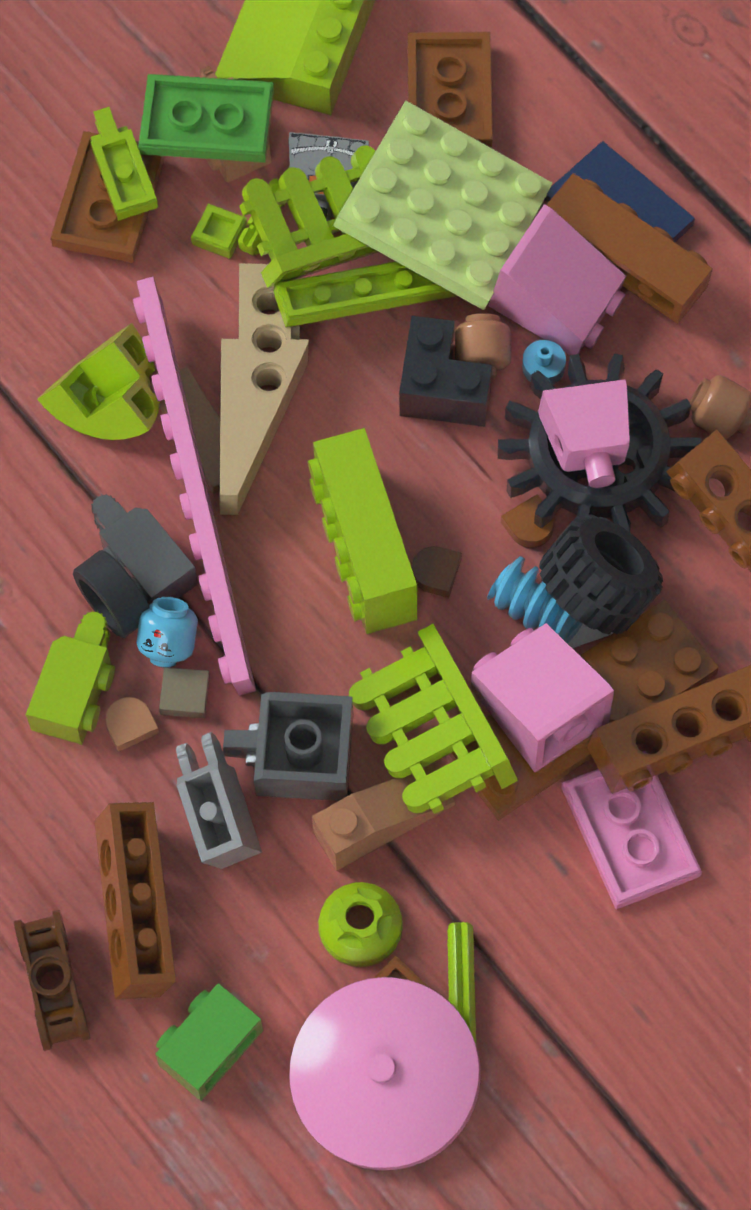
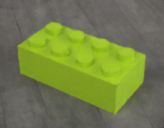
[308,428,417,634]

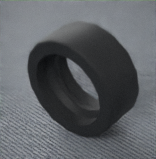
[73,550,150,638]

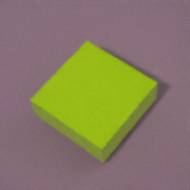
[191,203,248,259]

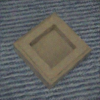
[159,667,210,718]

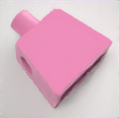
[538,379,630,488]

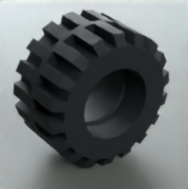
[539,514,663,635]

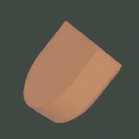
[106,697,159,752]

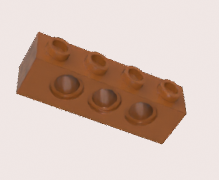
[666,429,751,572]
[587,665,751,794]
[94,802,176,1000]

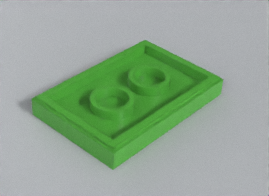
[138,74,274,163]

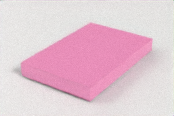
[561,751,702,910]

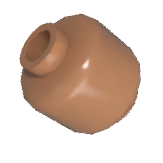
[455,314,511,379]
[689,375,751,440]

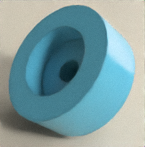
[522,340,566,384]

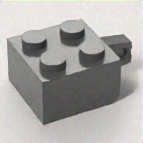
[223,692,354,801]

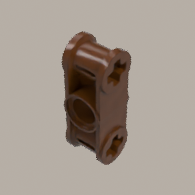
[14,910,90,1051]

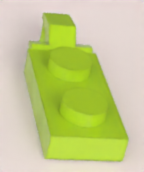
[91,107,158,221]

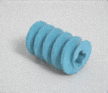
[487,556,583,644]

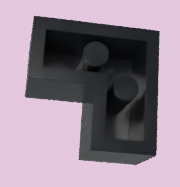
[399,316,492,427]

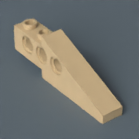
[220,264,308,515]

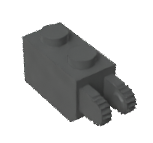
[91,494,198,605]

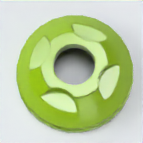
[318,882,403,967]

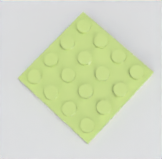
[333,101,553,310]

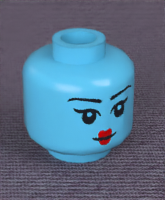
[136,597,198,667]

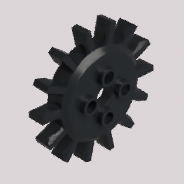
[497,353,701,532]

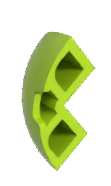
[37,323,160,440]

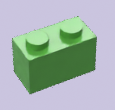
[155,983,263,1101]

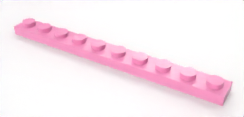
[133,277,256,696]

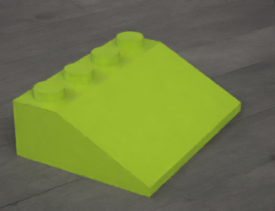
[215,0,375,115]

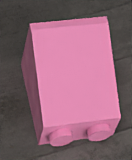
[488,204,626,355]
[471,623,614,772]

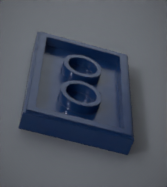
[544,141,695,242]

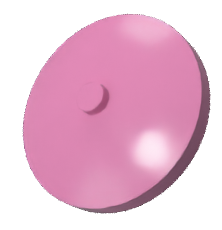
[290,977,481,1170]

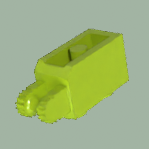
[26,610,115,745]

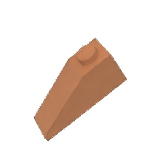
[312,765,455,871]

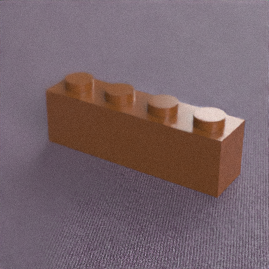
[547,173,713,324]

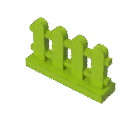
[239,145,379,288]
[349,624,518,815]

